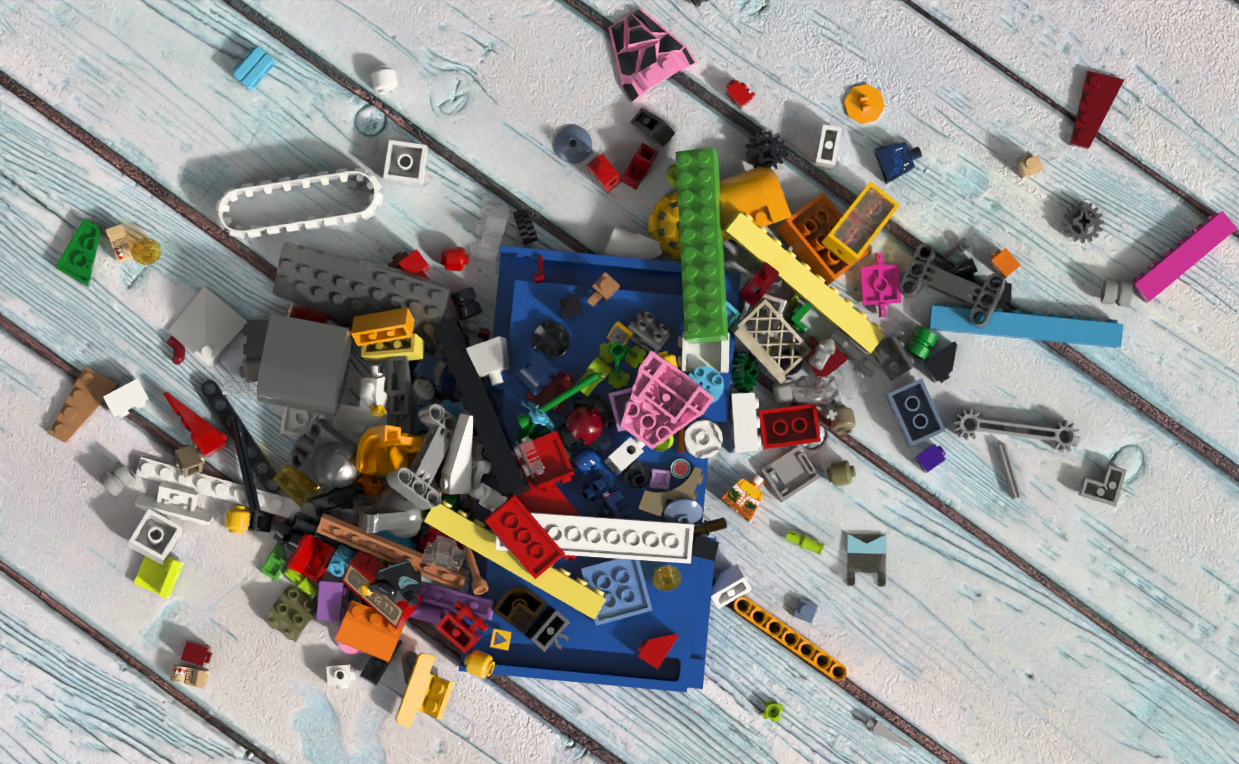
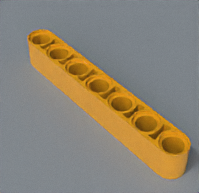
[733,596,847,681]

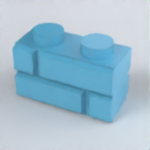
[232,46,276,91]

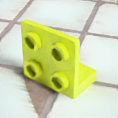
[134,556,184,599]

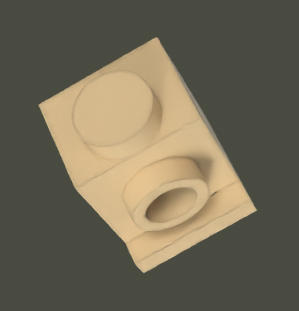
[1015,154,1043,179]

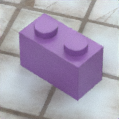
[316,581,347,622]

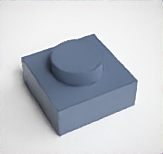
[793,598,818,623]

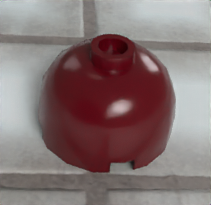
[564,406,603,445]

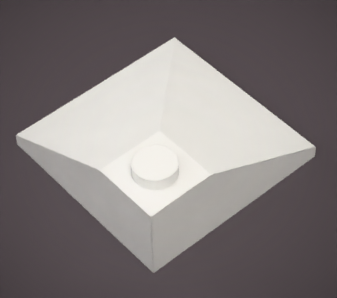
[168,287,247,367]

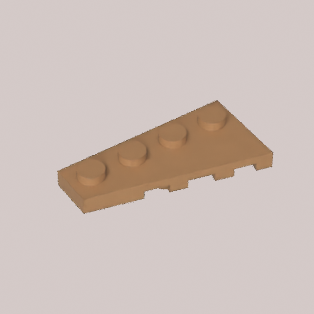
[48,366,120,443]

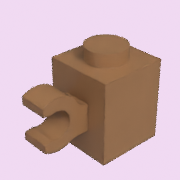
[587,272,620,307]

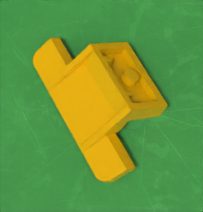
[395,653,454,728]

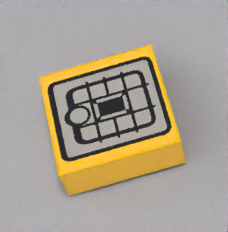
[607,321,633,346]

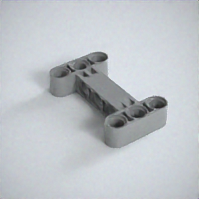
[387,404,458,510]

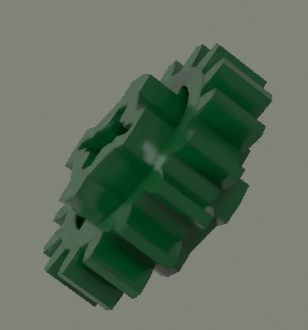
[731,351,759,393]

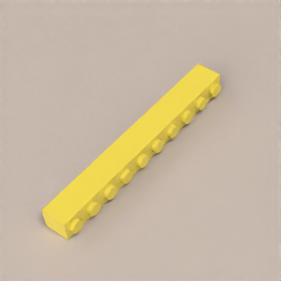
[722,212,885,353]
[424,500,607,619]

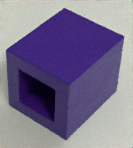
[914,444,946,473]

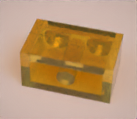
[273,464,321,506]

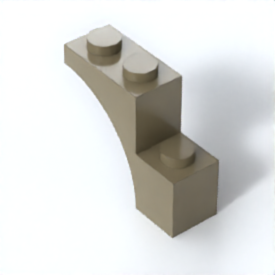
[638,467,704,517]

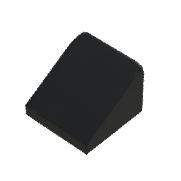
[248,511,272,533]

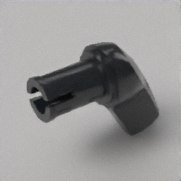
[573,394,615,430]

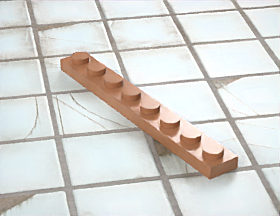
[316,514,468,591]

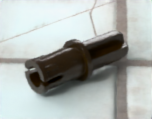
[693,518,727,537]

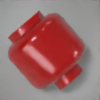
[441,246,469,271]

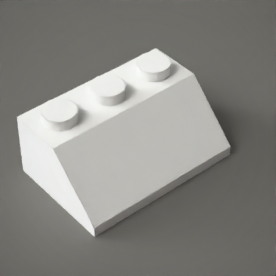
[728,393,761,454]

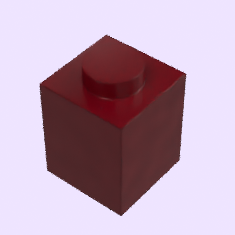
[181,640,213,667]

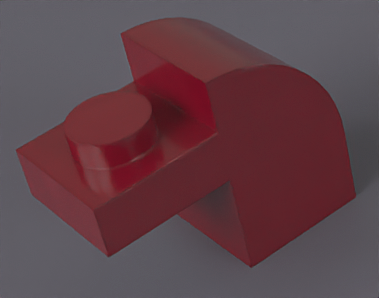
[620,142,659,190]

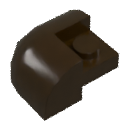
[492,587,547,633]

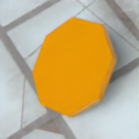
[844,84,885,124]

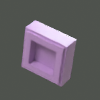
[649,468,671,490]

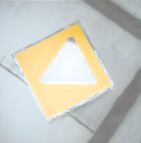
[490,628,513,651]

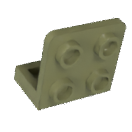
[264,585,318,642]

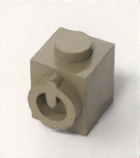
[173,444,205,478]

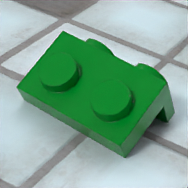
[788,302,812,335]

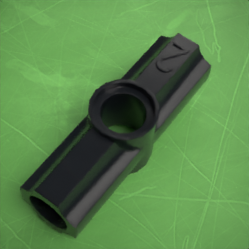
[291,511,347,546]

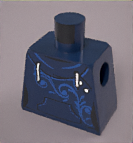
[874,142,922,184]

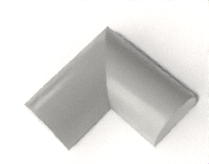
[1078,464,1127,507]

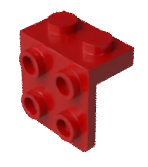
[287,534,337,583]

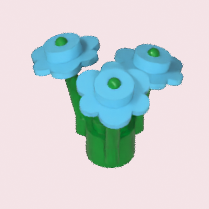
[517,400,559,445]

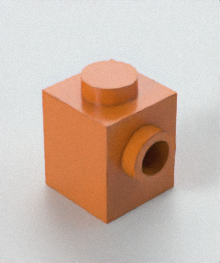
[989,248,1021,279]

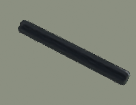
[230,418,260,512]

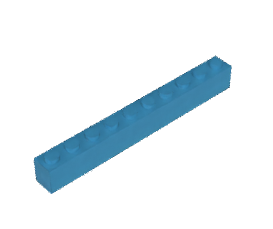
[928,303,1123,348]

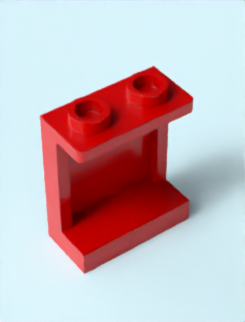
[520,431,575,492]

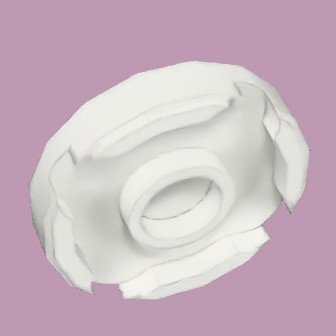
[684,420,723,459]

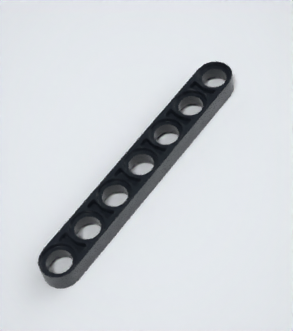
[201,380,282,493]

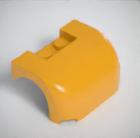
[720,166,792,242]
[355,425,447,478]

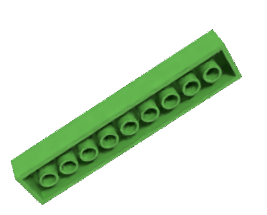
[675,147,728,344]

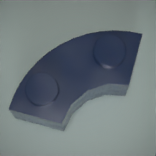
[409,351,457,394]

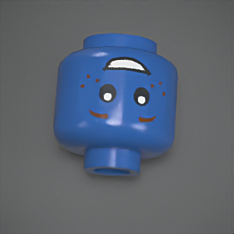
[572,447,601,476]

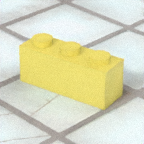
[361,333,424,364]

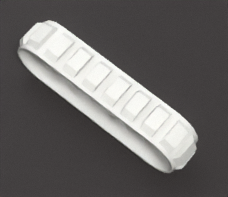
[215,168,383,239]

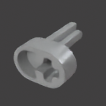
[813,388,841,420]

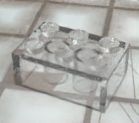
[470,200,512,266]

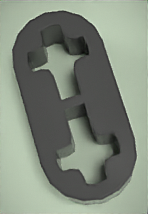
[402,651,418,685]

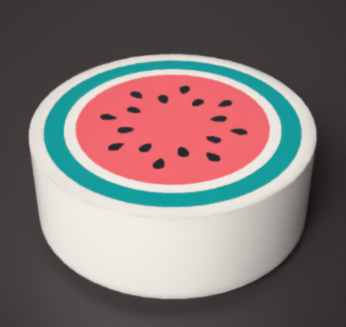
[671,459,690,479]

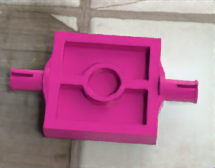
[860,252,901,318]

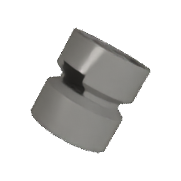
[1100,279,1133,307]
[99,460,136,497]

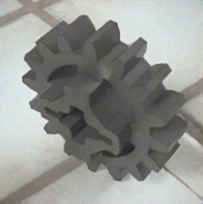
[1061,201,1104,244]

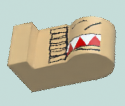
[105,224,134,263]
[170,665,209,689]

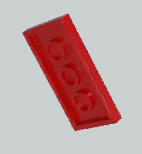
[484,494,565,579]

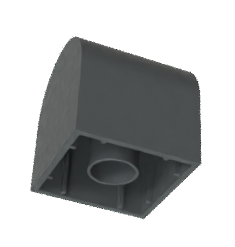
[257,314,354,416]

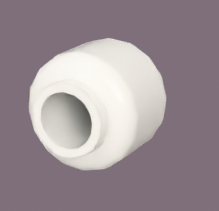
[371,65,398,94]

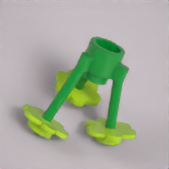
[599,341,646,389]

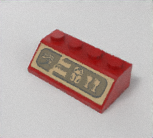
[342,550,423,630]

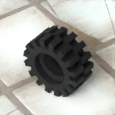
[513,208,538,245]

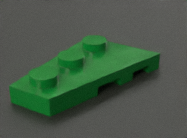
[55,218,102,287]

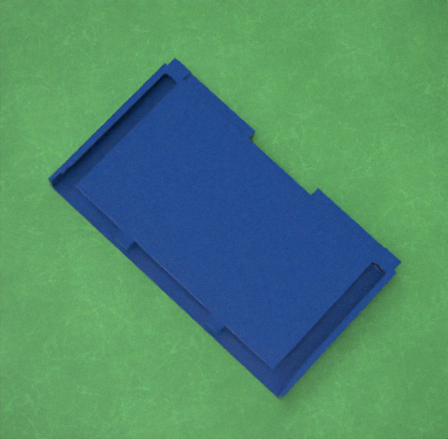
[458,246,741,693]

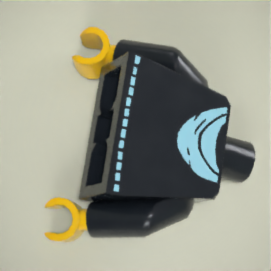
[360,559,422,606]

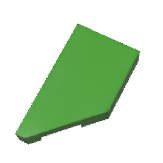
[260,542,287,581]

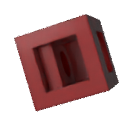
[725,79,755,110]

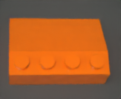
[776,192,871,286]

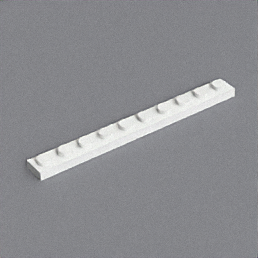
[136,457,319,519]

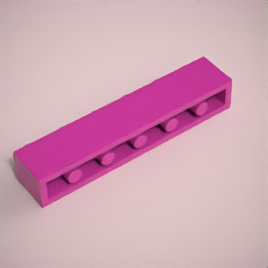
[1133,211,1237,303]

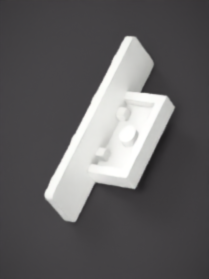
[135,483,214,525]

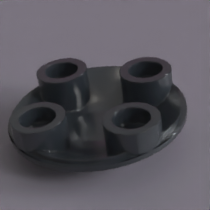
[531,320,570,360]

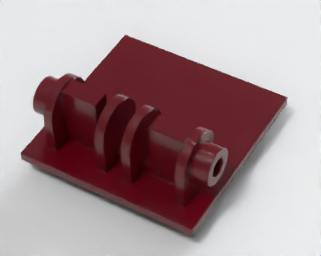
[526,371,577,414]

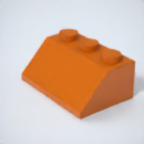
[335,600,406,663]

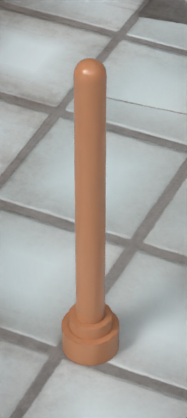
[462,544,488,595]

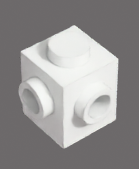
[326,664,356,689]

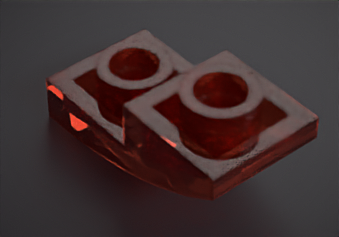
[286,304,329,324]

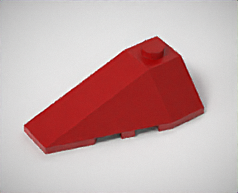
[163,392,228,457]

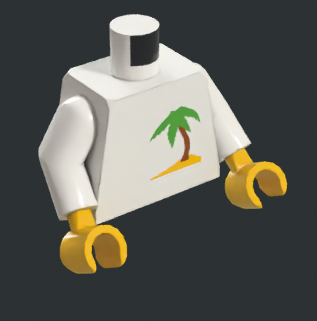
[360,365,390,417]

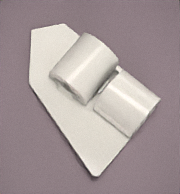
[604,226,662,260]

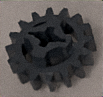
[745,130,787,169]

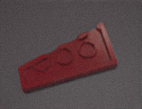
[1069,71,1124,150]

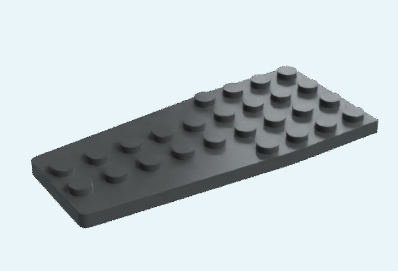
[273,242,451,354]

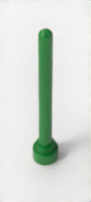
[515,372,599,431]

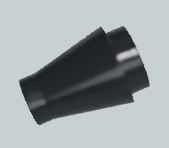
[948,258,978,278]

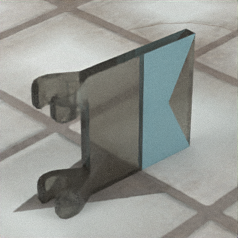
[846,534,886,587]

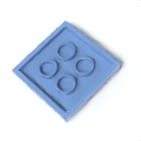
[581,558,653,626]

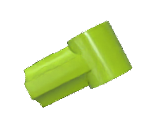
[577,356,613,397]

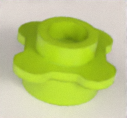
[762,700,783,722]

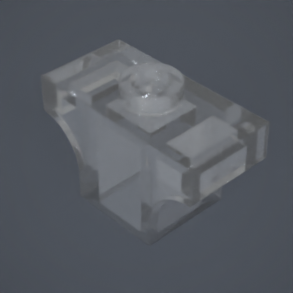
[836,364,874,401]
[422,536,465,571]

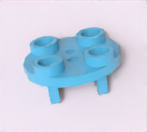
[688,366,724,404]

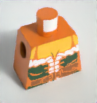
[720,474,765,522]

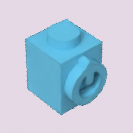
[326,544,357,579]

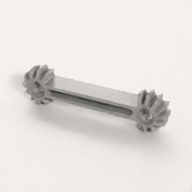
[952,408,1080,453]

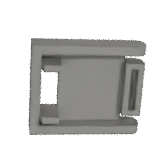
[761,445,820,502]

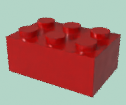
[757,403,821,450]

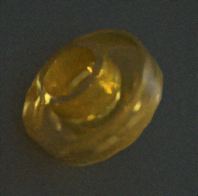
[132,238,161,265]
[652,565,681,591]

